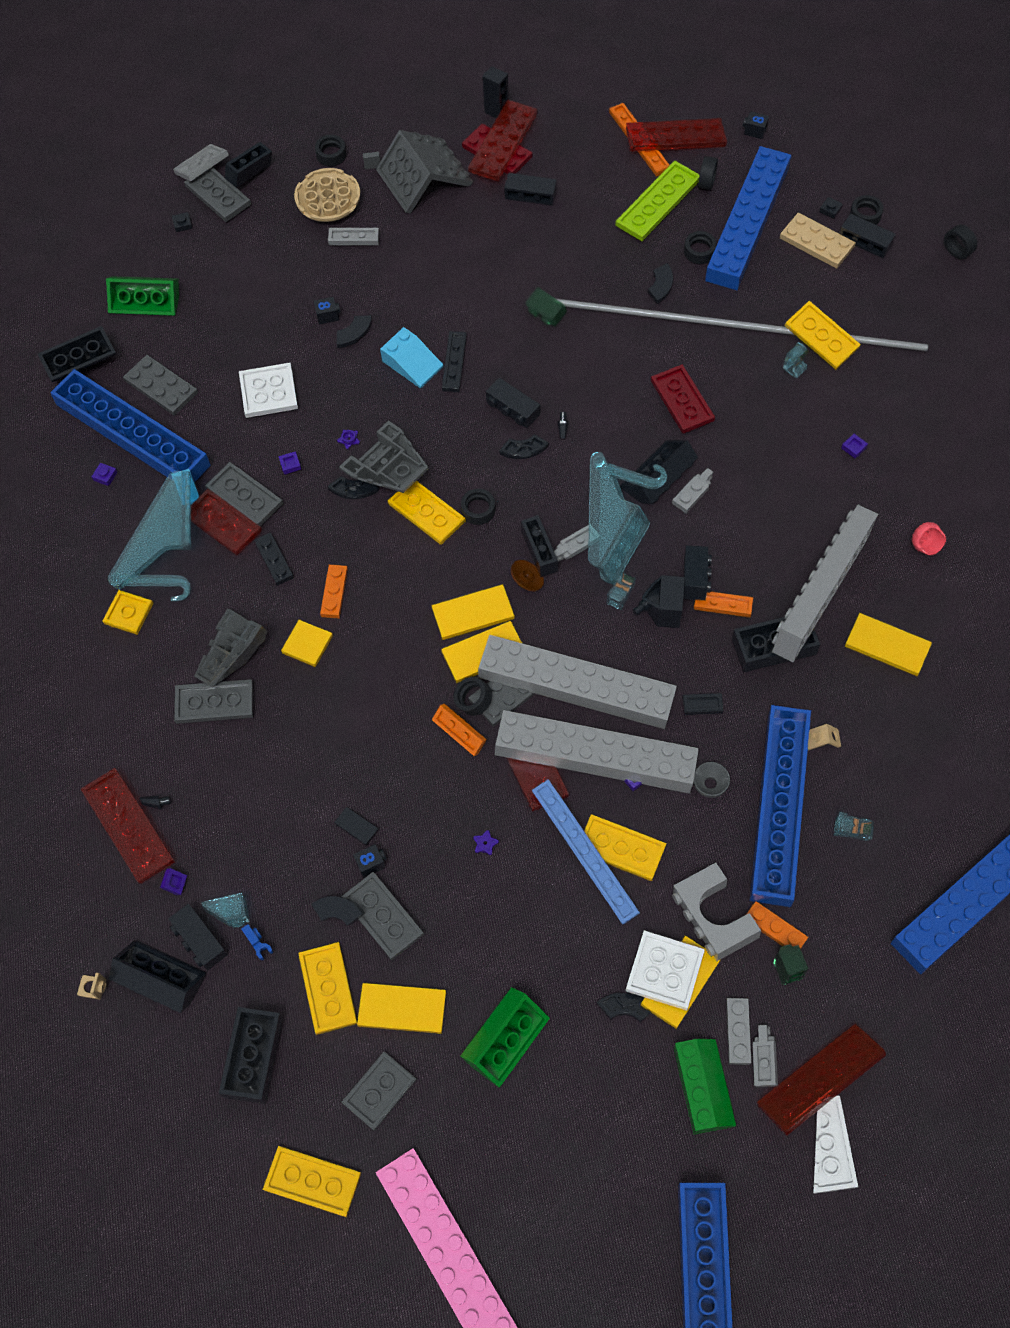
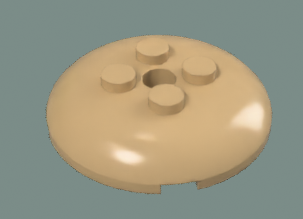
[294,168,360,222]

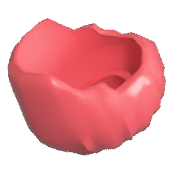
[911,522,946,556]

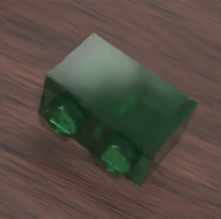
[525,287,567,327]
[773,944,808,986]

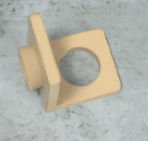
[808,724,841,750]
[77,972,106,1000]

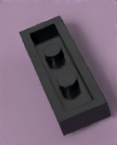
[254,532,294,586]

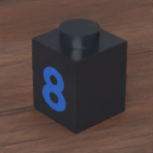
[743,111,769,139]
[314,297,341,325]
[353,845,387,878]

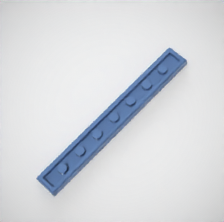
[532,779,640,925]

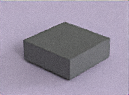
[363,152,380,169]

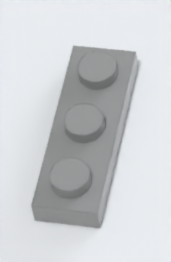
[328,228,379,245]
[726,998,751,1065]

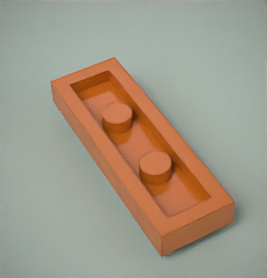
[320,565,348,619]
[694,592,753,617]
[432,704,487,756]
[746,901,808,955]

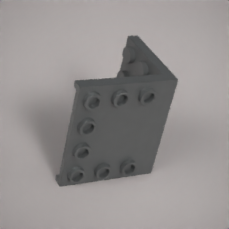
[376,130,473,213]

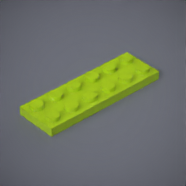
[615,160,700,241]

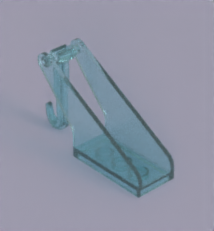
[588,452,667,585]
[108,471,191,601]

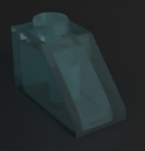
[201,893,249,927]

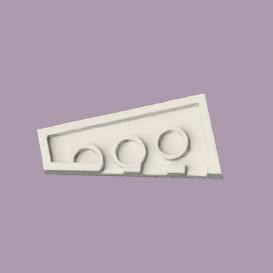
[813,1096,858,1194]

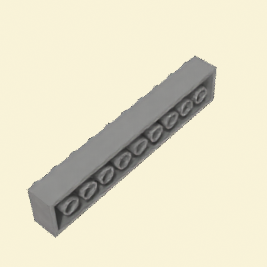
[772,505,878,662]
[478,635,677,729]
[495,710,699,794]

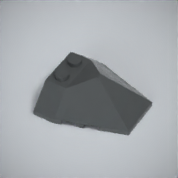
[339,421,428,493]
[194,609,268,687]

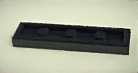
[442,331,467,392]

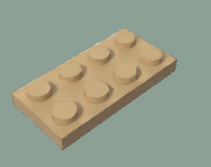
[780,213,856,269]

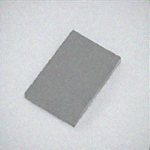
[173,144,229,181]

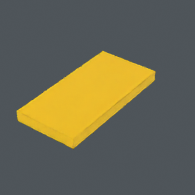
[785,301,861,370]
[388,481,466,545]
[431,584,514,640]
[845,613,932,676]
[441,621,522,683]
[584,814,666,881]
[641,936,721,1029]
[298,942,357,1035]
[357,983,446,1034]
[263,1146,361,1218]

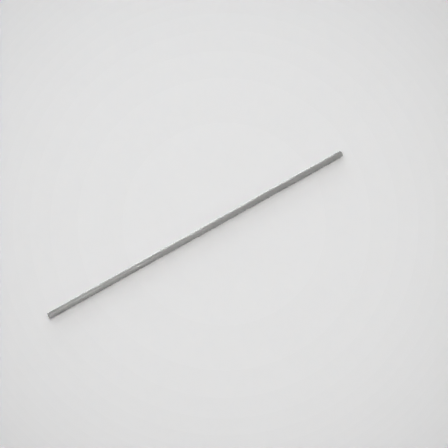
[549,298,928,351]

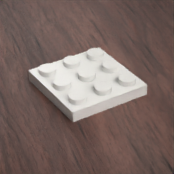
[239,363,298,418]
[626,931,705,1011]

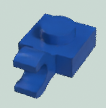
[241,924,273,960]

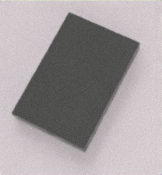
[341,1052,417,1131]

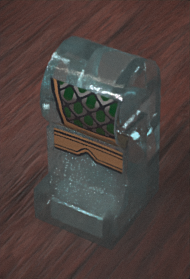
[783,343,808,378]
[607,572,636,610]
[833,812,874,840]

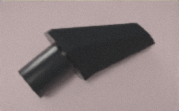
[557,412,569,438]
[140,795,171,809]

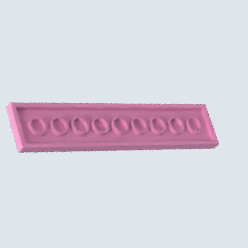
[375,1148,517,1328]

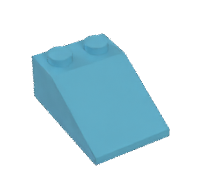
[380,327,444,389]

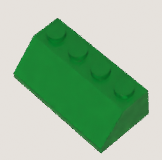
[106,276,179,315]
[460,987,550,1088]
[674,1039,736,1135]

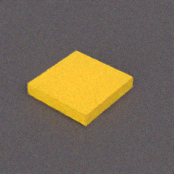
[103,590,154,635]
[281,620,333,667]

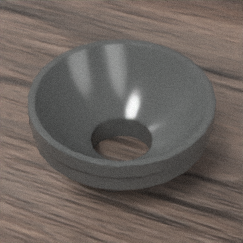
[693,762,730,798]

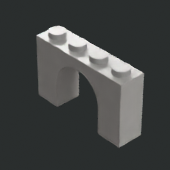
[672,863,761,961]

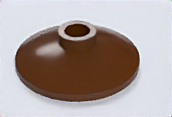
[511,560,544,591]

